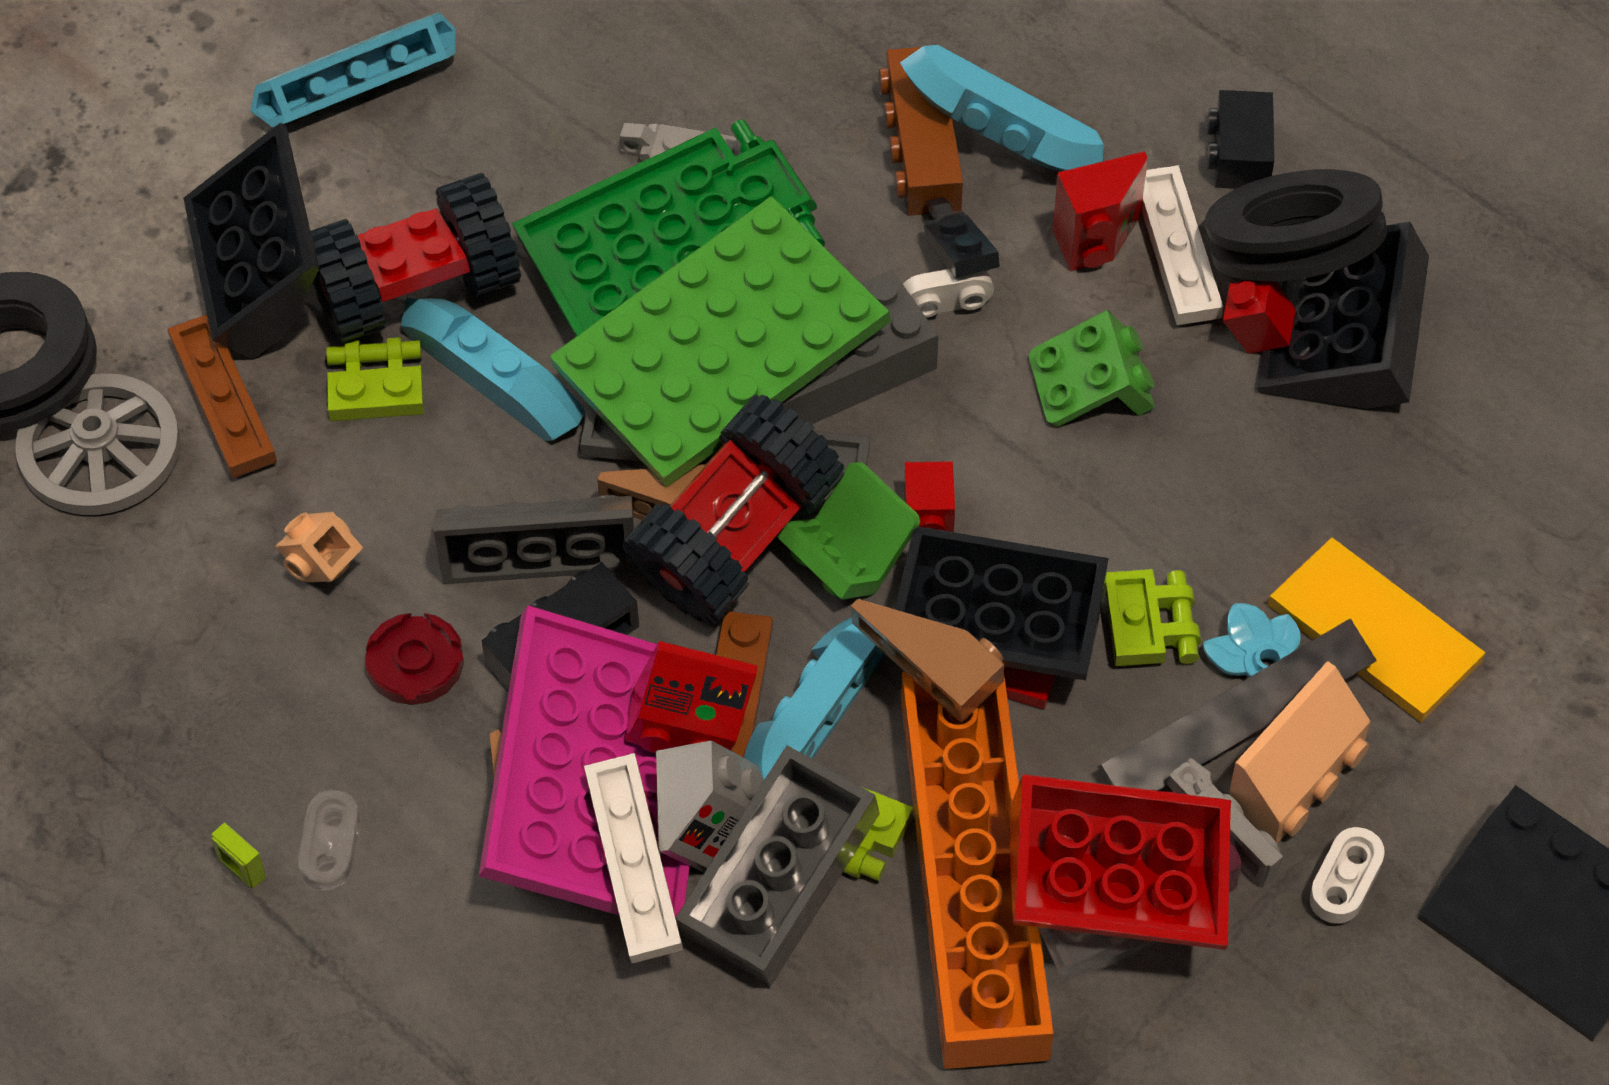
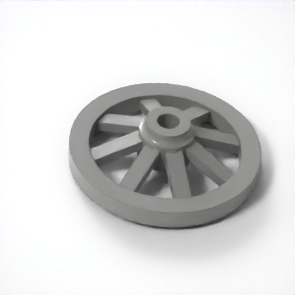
[15,373,180,515]

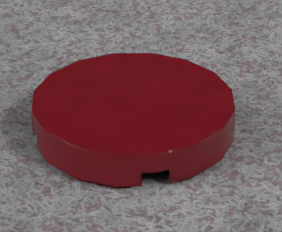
[365,613,464,705]

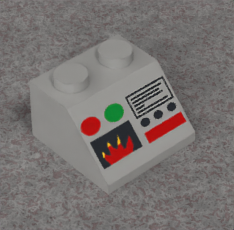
[656,741,764,873]

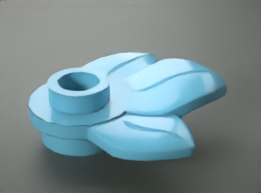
[1203,603,1301,678]

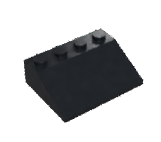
[183,123,319,360]
[1257,222,1429,409]
[895,526,1109,681]
[1418,785,1609,1042]

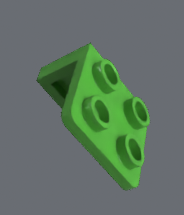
[1029,310,1155,427]
[778,462,920,599]

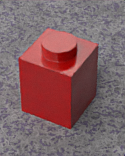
[1223,280,1296,354]
[904,461,955,532]

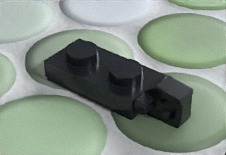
[923,197,1000,278]

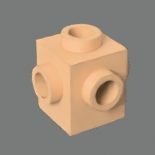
[275,512,363,582]

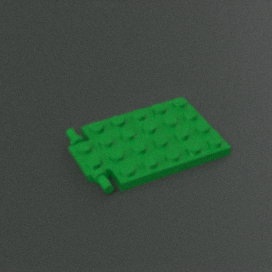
[512,119,825,337]

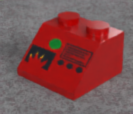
[1052,151,1148,271]
[625,641,758,752]

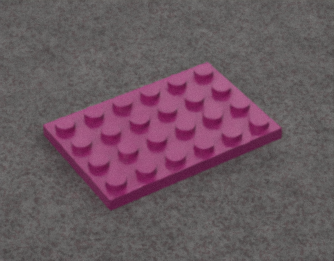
[478,605,689,927]

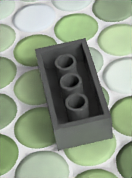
[782,270,939,424]
[676,745,880,987]

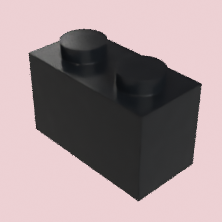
[1207,90,1275,189]

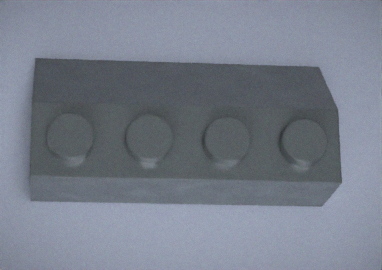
[434,495,636,584]

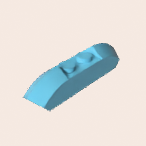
[250,12,456,127]
[900,45,1104,172]
[401,297,585,441]
[744,617,886,780]

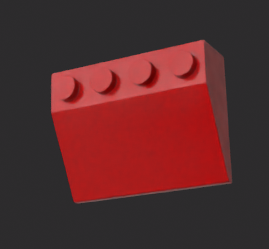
[1010,774,1231,950]

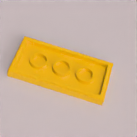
[1268,537,1486,723]

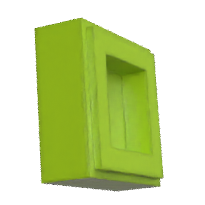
[211,822,267,889]

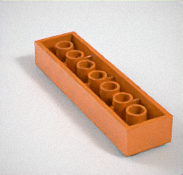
[901,672,1054,1069]

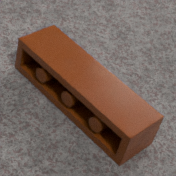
[879,47,963,216]

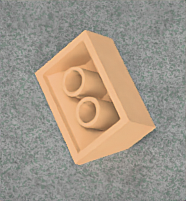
[1229,661,1371,844]

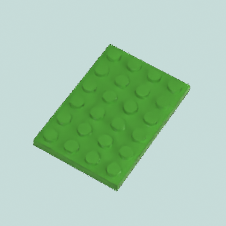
[550,196,891,488]

